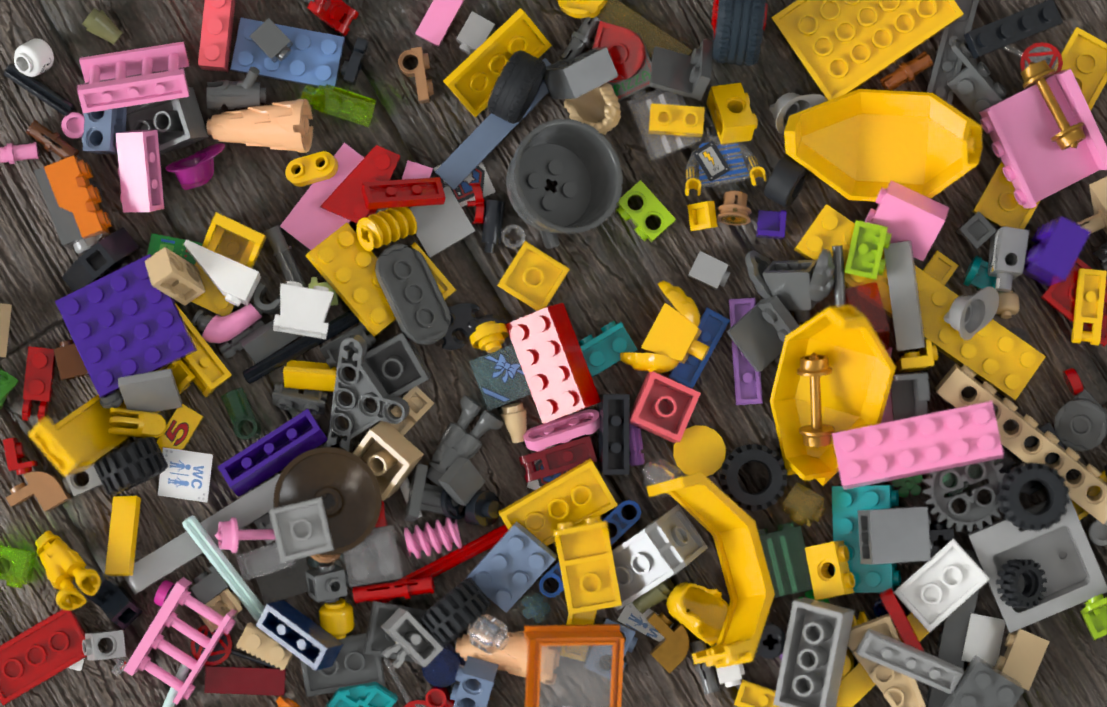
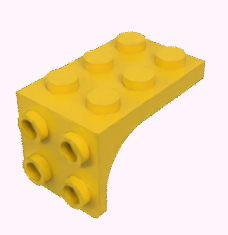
[553,516,622,615]

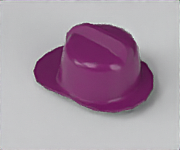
[166,143,225,190]

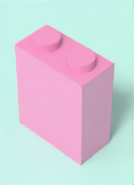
[865,181,949,261]

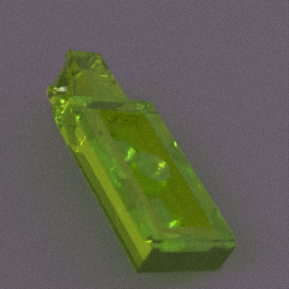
[301,84,377,127]

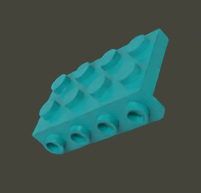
[832,485,901,593]

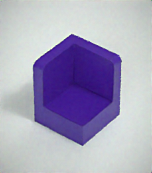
[756,210,787,239]

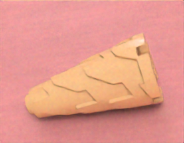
[207,99,313,153]
[455,631,561,685]

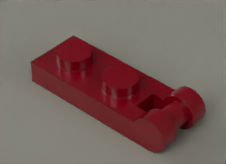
[519,436,597,483]

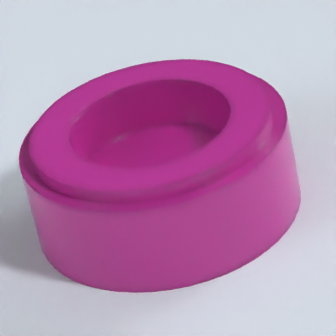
[154,580,175,607]

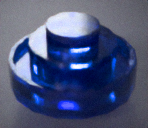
[422,648,461,687]

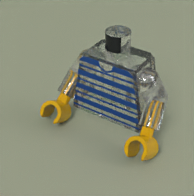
[685,126,767,196]

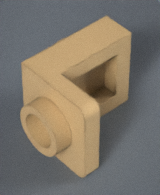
[198,588,243,632]

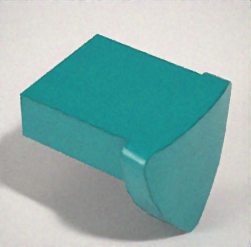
[963,255,997,289]

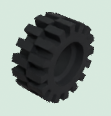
[996,559,1047,608]

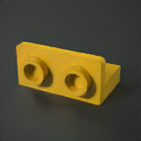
[895,339,938,374]

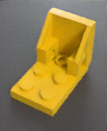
[191,212,266,316]

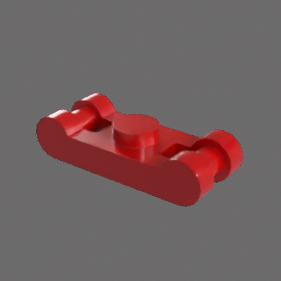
[307,0,359,36]

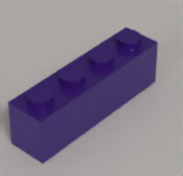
[218,409,328,497]

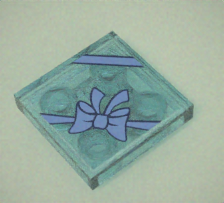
[469,344,531,411]

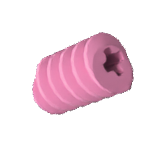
[404,517,462,559]

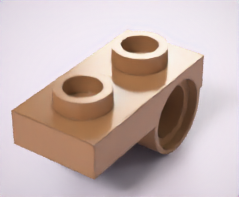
[398,47,434,104]

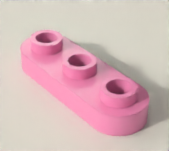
[523,409,600,451]

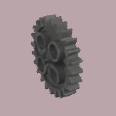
[922,460,1008,532]

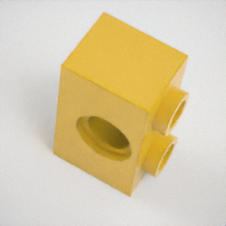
[706,83,758,144]
[648,104,705,137]
[805,541,855,600]

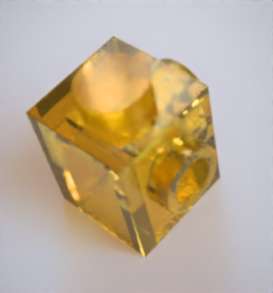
[783,482,826,527]

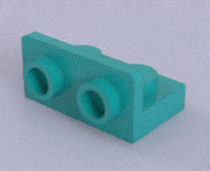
[578,321,638,377]

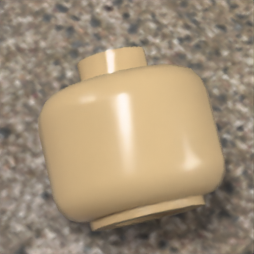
[996,291,1020,319]

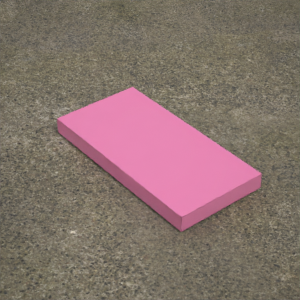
[280,143,364,250]

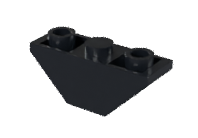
[62,227,140,292]

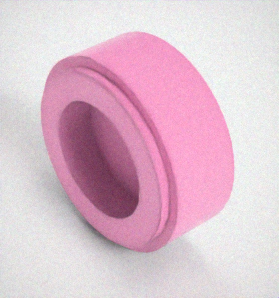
[61,112,85,139]

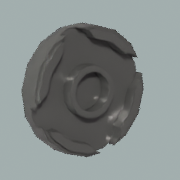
[1054,398,1107,452]

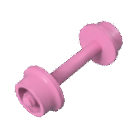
[215,517,276,553]

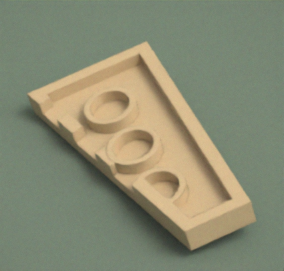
[848,614,926,707]

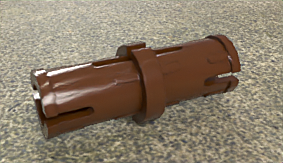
[26,120,79,159]

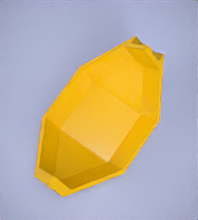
[784,89,982,202]
[770,305,896,486]

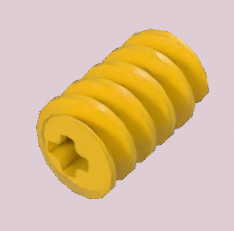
[356,207,417,251]

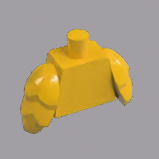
[620,280,710,373]

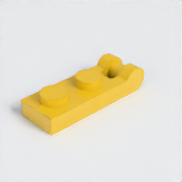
[1071,268,1107,346]

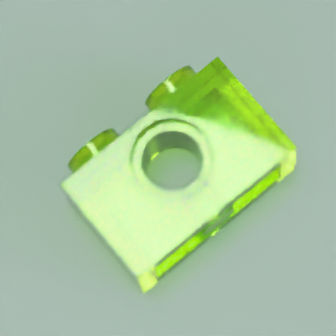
[0,545,37,588]

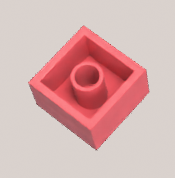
[629,371,701,443]

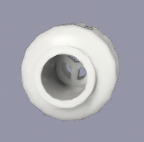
[14,38,54,77]

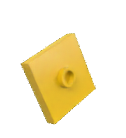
[497,241,570,311]

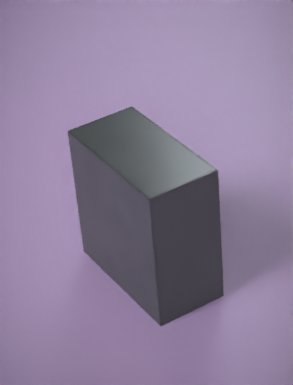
[439,457,485,506]

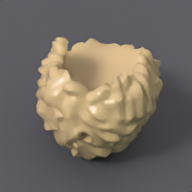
[564,83,621,135]

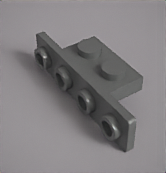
[947,38,1007,124]

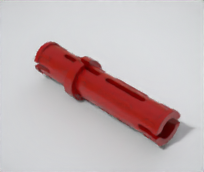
[353,576,435,604]

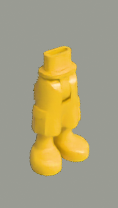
[35,531,101,610]

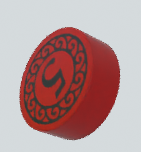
[1063,367,1083,395]

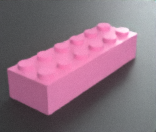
[832,401,1004,490]

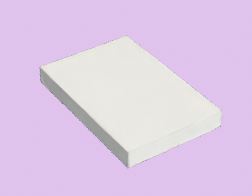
[894,538,990,632]

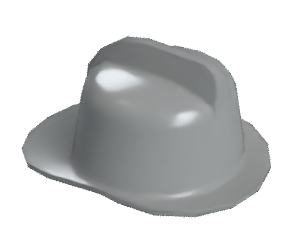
[769,93,828,135]
[944,287,999,340]

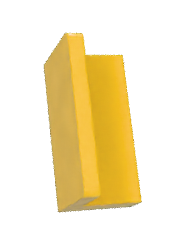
[283,360,337,392]

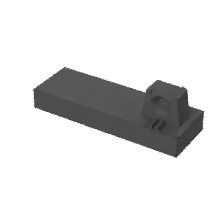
[240,320,301,364]

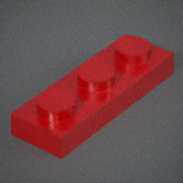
[361,177,446,209]

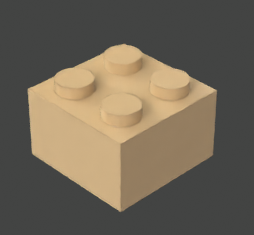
[353,421,424,501]

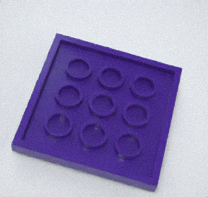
[55,254,197,397]

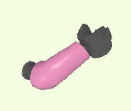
[191,283,280,344]

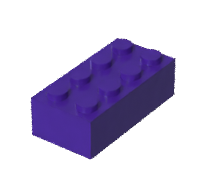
[1022,216,1090,287]

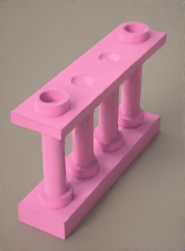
[77,41,189,113]
[124,577,237,705]

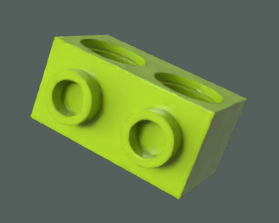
[616,180,676,243]

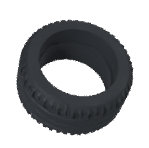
[488,50,547,124]

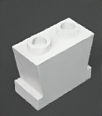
[273,281,334,339]

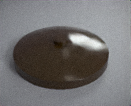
[273,447,382,555]

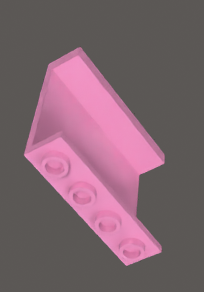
[979,69,1107,208]

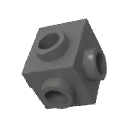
[305,562,349,603]

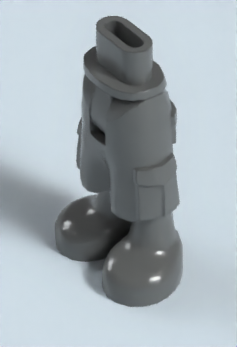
[426,394,504,487]

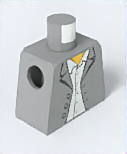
[988,226,1029,292]

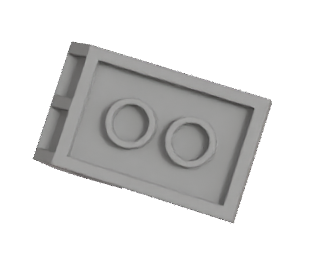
[612,504,708,611]

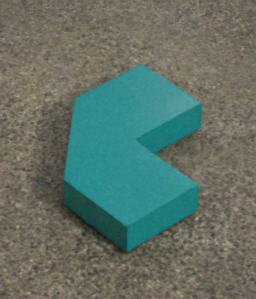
[325,682,398,707]

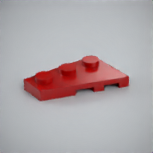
[320,145,401,224]

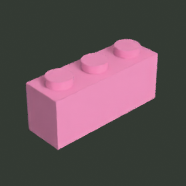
[115,130,164,213]

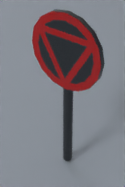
[190,625,279,669]

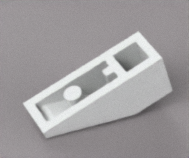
[184,240,261,306]

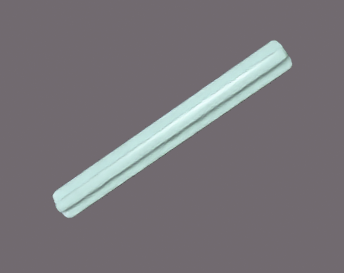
[183,515,265,622]

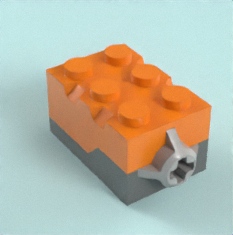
[34,155,112,254]

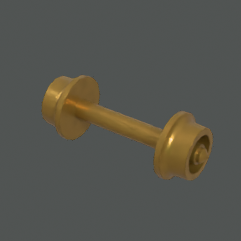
[1021,60,1086,150]
[797,353,835,449]

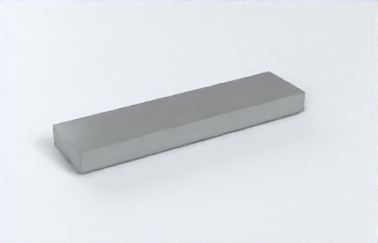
[884,241,925,351]
[856,628,964,695]

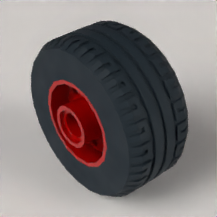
[711,0,768,66]

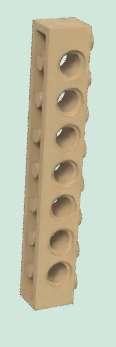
[935,363,1107,525]

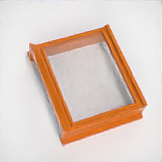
[524,624,625,707]

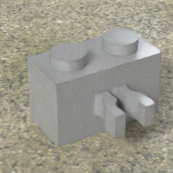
[381,608,443,669]

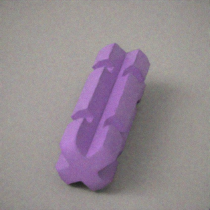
[629,423,645,466]

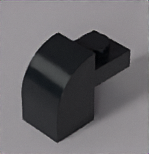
[83,572,143,630]

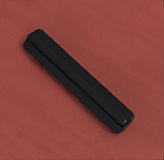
[4,63,75,116]

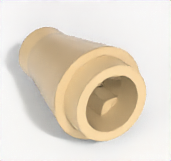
[501,402,527,443]

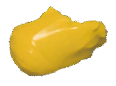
[666,582,729,646]

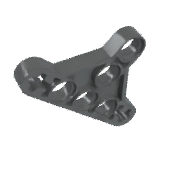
[327,334,410,453]

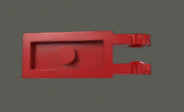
[22,346,56,422]

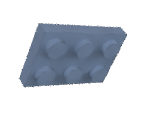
[466,521,557,613]

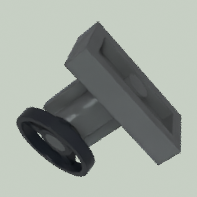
[404,464,466,522]

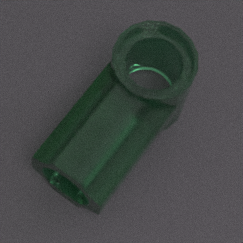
[221,387,261,441]

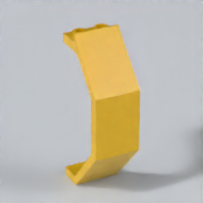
[29,359,195,476]
[647,472,775,668]

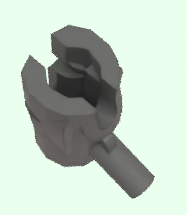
[206,67,267,110]

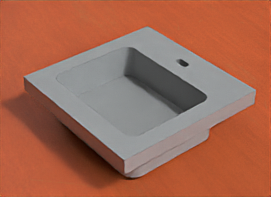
[968,493,1107,633]

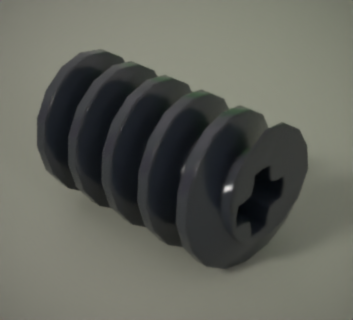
[756,622,786,659]

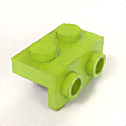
[844,220,892,280]

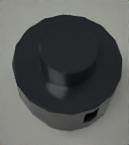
[465,490,501,527]

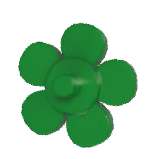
[892,475,923,498]

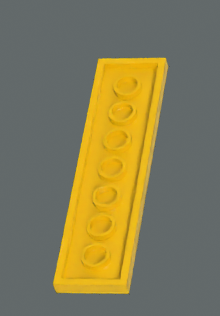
[972,27,1107,229]

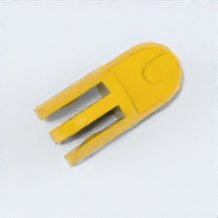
[108,407,167,438]

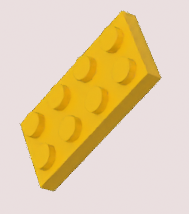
[443,8,552,118]
[306,223,396,337]
[498,458,618,546]

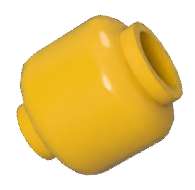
[319,598,355,640]

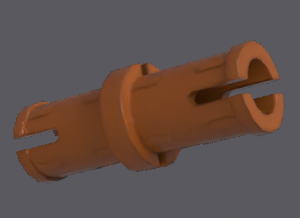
[880,51,933,91]

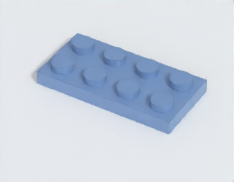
[231,18,345,90]

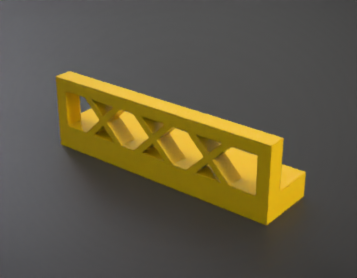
[174,301,232,397]

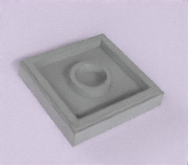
[409,185,476,258]
[118,369,182,412]
[269,497,334,563]

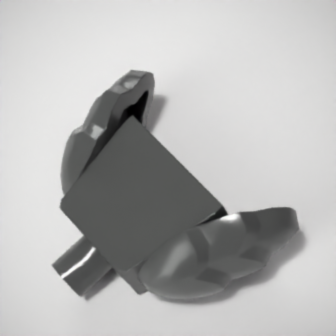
[745,248,835,322]

